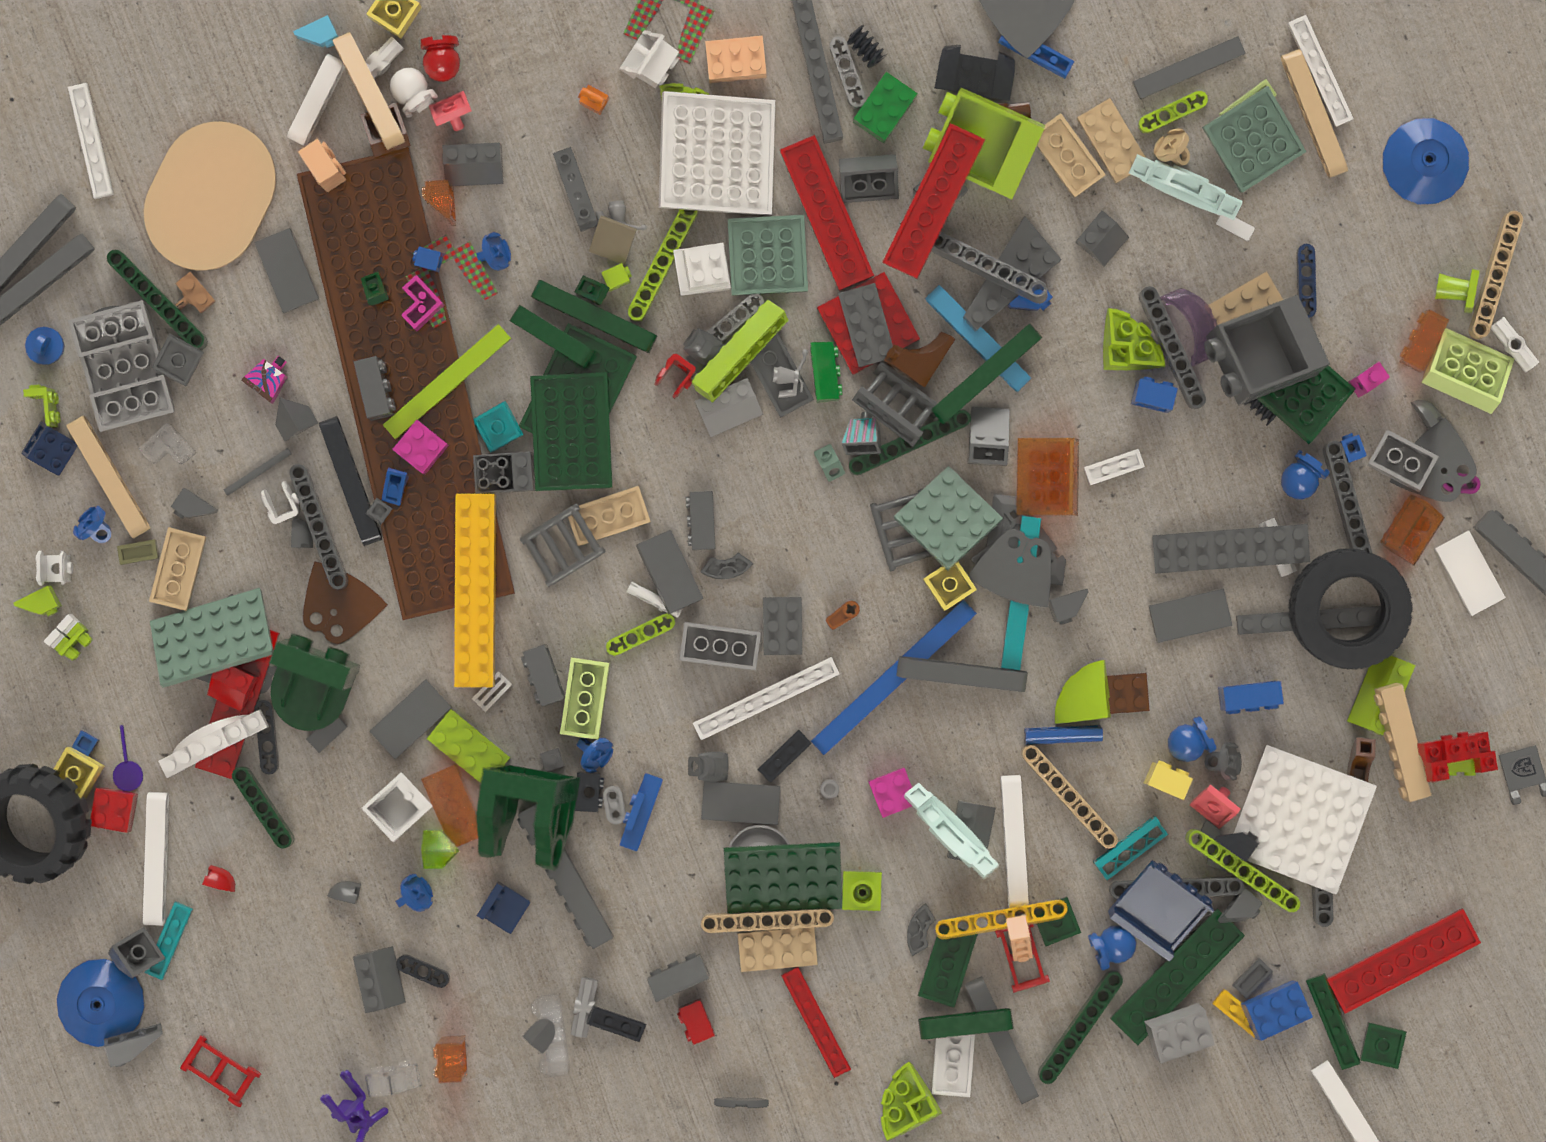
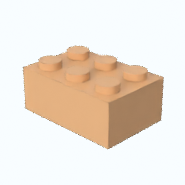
[705,36,766,83]
[298,139,346,192]

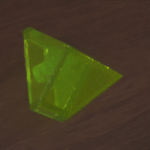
[421,830,460,869]

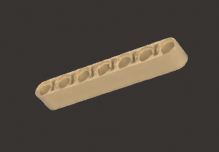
[332,32,405,150]
[1281,49,1348,178]
[1469,211,1523,339]
[67,415,150,539]
[1021,745,1118,848]
[701,908,834,933]

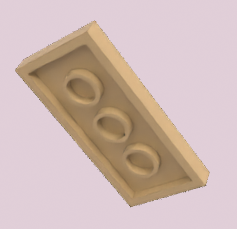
[1077,98,1146,184]
[1036,113,1106,198]
[1200,271,1283,331]
[568,486,651,547]
[149,527,207,611]
[738,928,818,972]

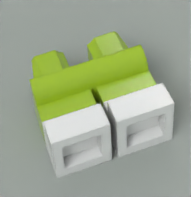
[44,614,93,661]

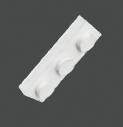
[1084,449,1145,485]

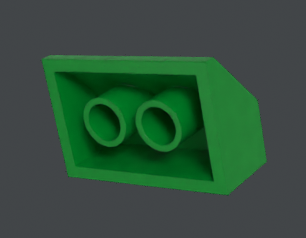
[810,342,843,403]

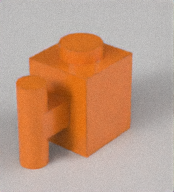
[578,84,609,115]

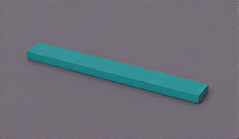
[1001,516,1041,670]

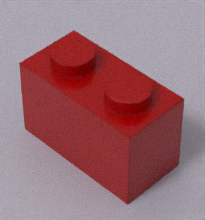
[677,998,715,1045]

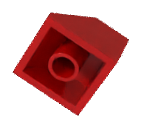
[207,666,259,712]

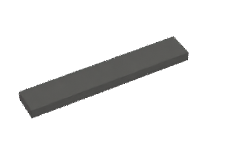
[1133,36,1246,100]

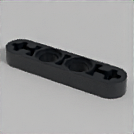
[255,700,279,775]

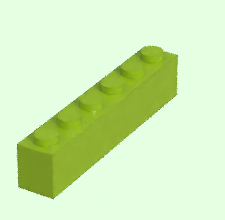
[692,300,789,403]

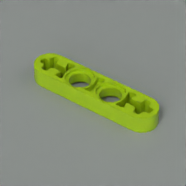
[1138,91,1208,134]
[606,614,675,656]

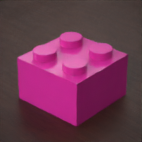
[392,420,449,475]
[868,767,912,818]

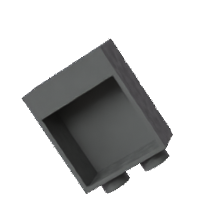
[1204,295,1330,405]

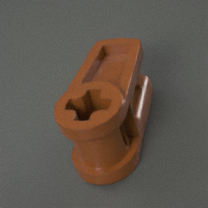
[826,601,860,630]

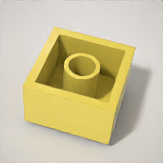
[366,0,422,39]
[923,562,977,611]
[54,747,105,799]
[1144,761,1193,800]

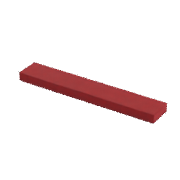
[781,967,851,1078]

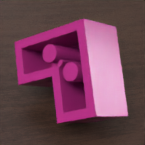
[401,275,445,331]

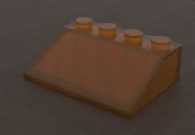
[1016,438,1079,516]

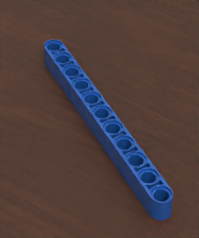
[811,599,977,755]

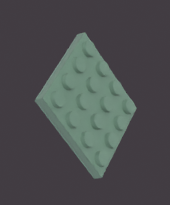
[1202,86,1306,193]
[728,215,808,296]
[894,466,1003,571]

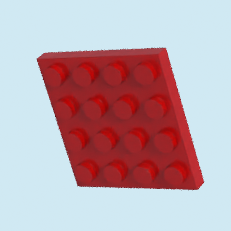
[817,272,920,375]

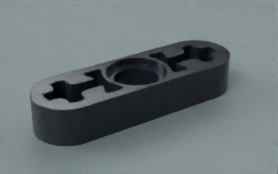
[396,954,450,988]

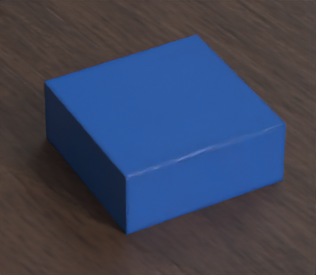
[72,730,99,757]

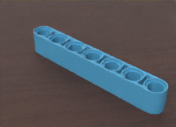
[925,285,1031,392]

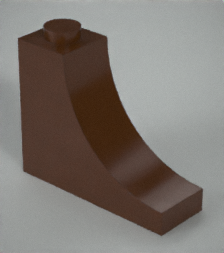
[884,332,955,387]

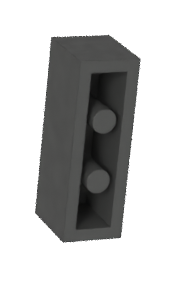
[686,491,716,550]

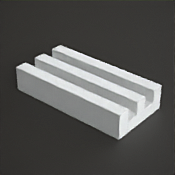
[472,671,513,712]

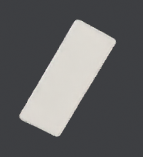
[1216,215,1255,241]

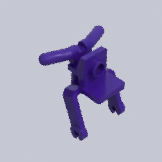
[320,1070,388,1142]

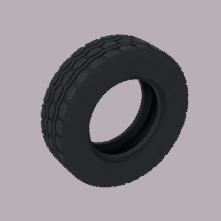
[1288,548,1413,670]

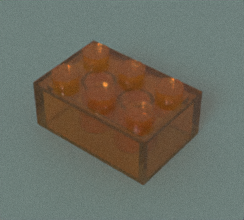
[433,1035,468,1083]

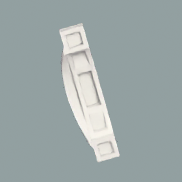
[158,709,269,778]

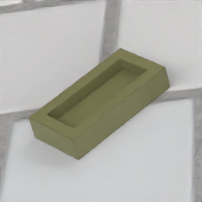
[117,539,159,565]

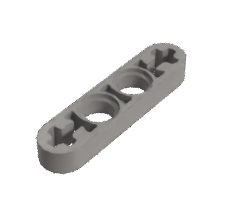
[830,36,866,109]
[707,294,764,342]

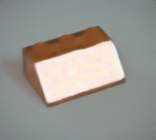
[422,180,456,226]
[1380,494,1445,566]

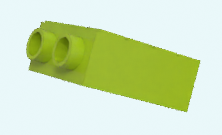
[922,88,1045,199]

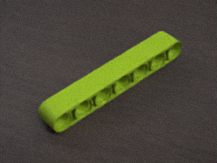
[628,209,698,322]
[1185,829,1300,912]

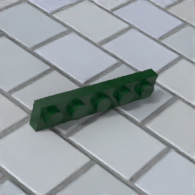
[1306,973,1361,1070]

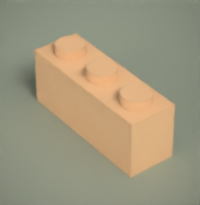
[1006,915,1033,962]

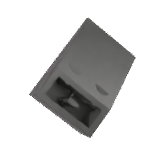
[968,406,1010,466]
[473,451,535,494]

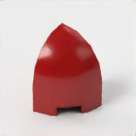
[202,865,236,892]

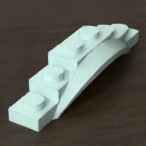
[1129,154,1243,220]
[904,783,999,879]

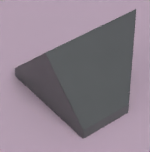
[275,398,318,442]

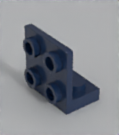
[21,421,78,476]
[477,881,531,934]

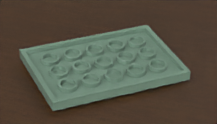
[150,588,273,688]

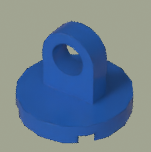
[476,232,511,271]
[25,326,65,365]
[73,506,112,543]
[576,737,614,773]
[395,874,433,912]

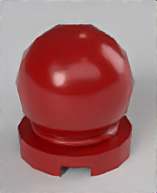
[421,35,461,82]

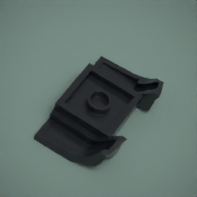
[935,45,1015,101]

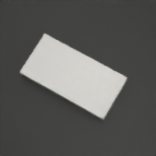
[1434,530,1506,616]
[932,1034,975,1097]

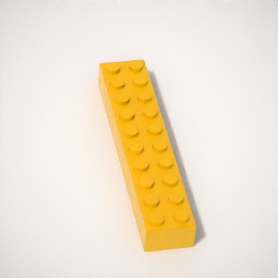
[454,494,496,687]

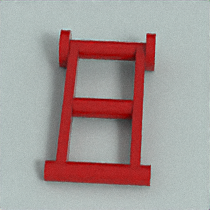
[995,924,1050,993]
[180,1035,261,1107]

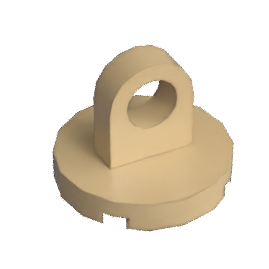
[1153,128,1190,166]

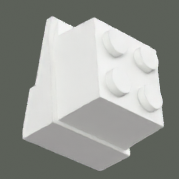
[619,30,680,88]
[673,243,731,296]
[362,772,433,842]

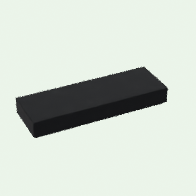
[757,729,812,783]
[586,1005,647,1042]

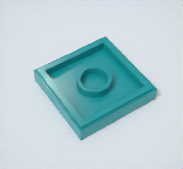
[474,401,524,453]

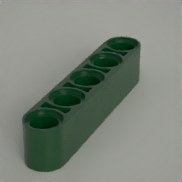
[509,305,595,368]
[232,767,294,849]
[918,1008,1014,1040]

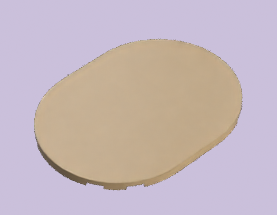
[144,122,276,271]

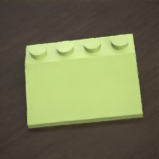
[1421,328,1514,414]

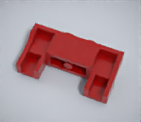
[1417,731,1498,782]

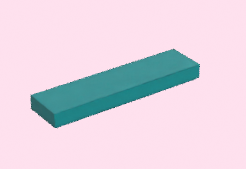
[144,901,193,980]

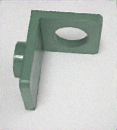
[814,444,845,482]

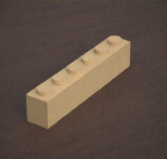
[1374,683,1432,802]

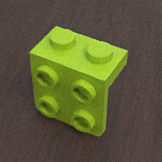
[23,385,61,428]

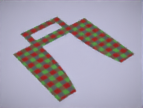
[623,0,714,64]
[406,235,498,329]

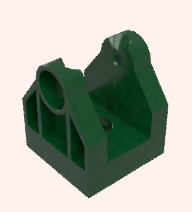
[476,764,580,871]

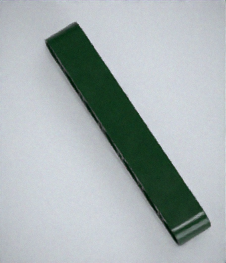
[107,249,208,350]
[530,280,658,353]
[931,323,1043,424]
[848,410,971,476]
[1038,970,1123,1084]

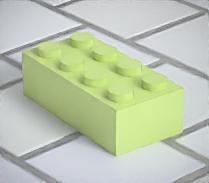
[560,657,610,739]

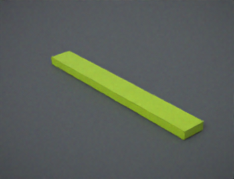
[383,324,511,439]

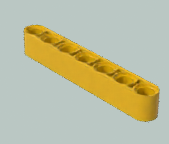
[935,900,1067,940]

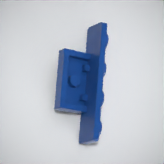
[620,773,663,851]

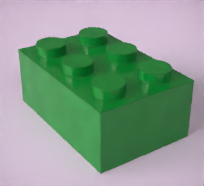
[853,72,918,144]

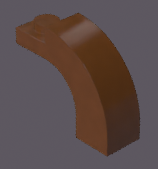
[1347,737,1376,782]

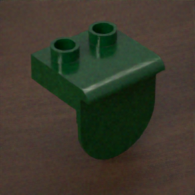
[269,633,360,731]

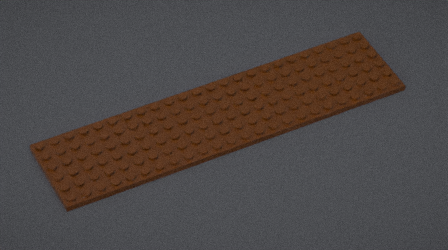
[297,147,515,620]

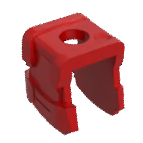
[654,354,696,399]

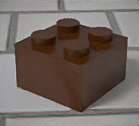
[360,103,411,157]

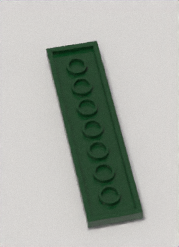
[1110,908,1245,1046]

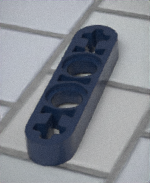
[1297,243,1317,318]

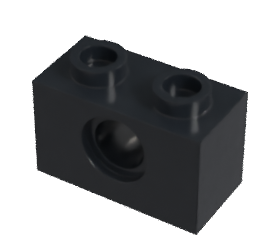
[575,772,604,813]

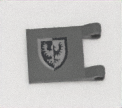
[1498,745,1546,805]

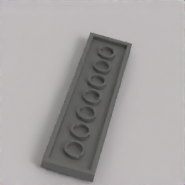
[1152,524,1310,574]

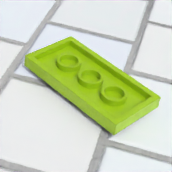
[427,709,511,783]

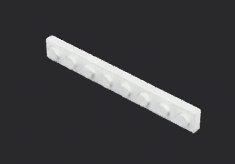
[693,657,839,740]

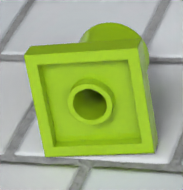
[1435,269,1480,313]
[842,871,882,911]

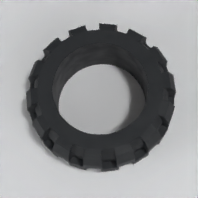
[0,764,91,884]

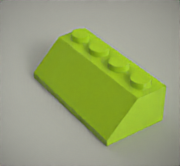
[1347,656,1416,736]

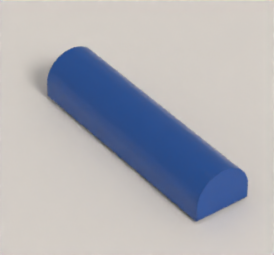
[998,36,1075,79]
[1024,725,1103,745]

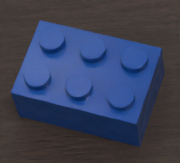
[1218,681,1284,714]
[1241,980,1313,1041]

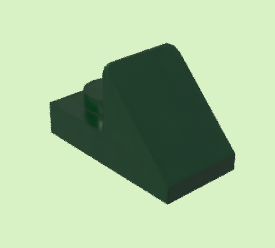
[361,271,389,306]
[574,275,610,305]

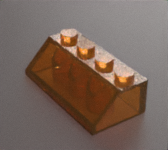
[421,764,478,849]

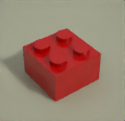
[90,787,138,833]

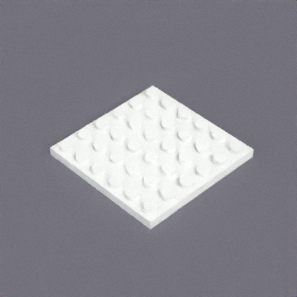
[659,91,775,215]
[1234,745,1377,895]

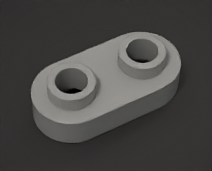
[603,786,626,824]

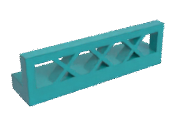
[1093,816,1168,880]

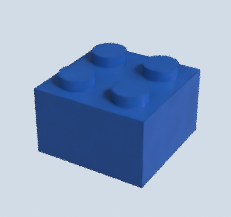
[1131,377,1178,413]

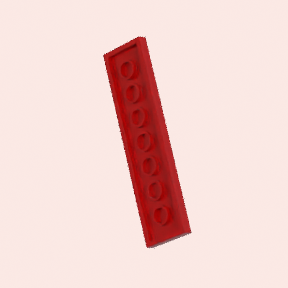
[882,123,985,280]
[780,135,874,291]
[195,630,280,779]
[1327,908,1481,1014]

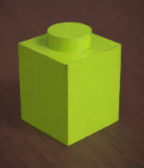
[601,263,632,292]

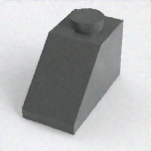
[171,488,218,519]
[1217,888,1263,923]

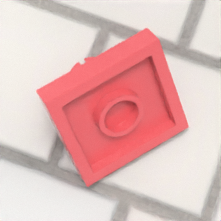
[429,91,472,131]
[1190,785,1240,829]

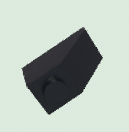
[1214,831,1260,862]

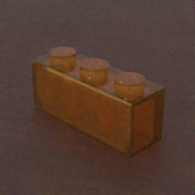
[1399,309,1449,372]

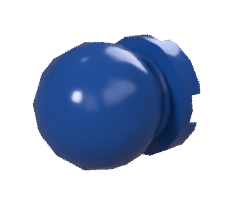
[1281,450,1330,499]
[1168,716,1217,762]
[1088,925,1137,970]

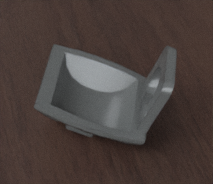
[683,328,724,366]
[688,752,728,782]

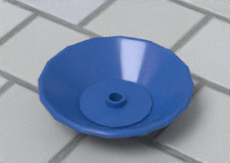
[1383,118,1469,204]
[57,959,144,1047]

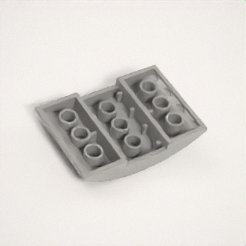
[68,300,175,432]

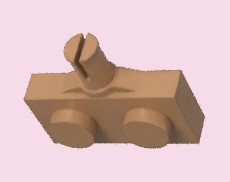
[175,272,216,313]

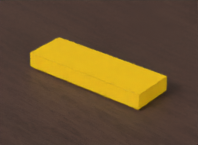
[1212,989,1257,1040]

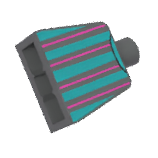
[841,411,881,455]

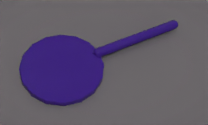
[113,725,143,791]

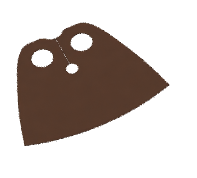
[303,561,388,644]

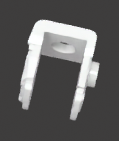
[261,481,300,524]
[36,551,73,586]

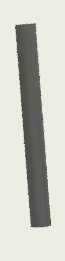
[224,448,292,496]

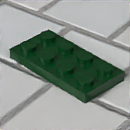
[918,925,978,1008]

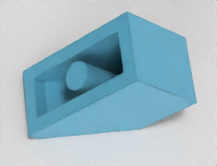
[293,15,339,48]

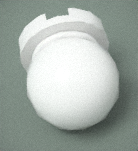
[390,68,438,118]

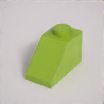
[13,585,62,616]

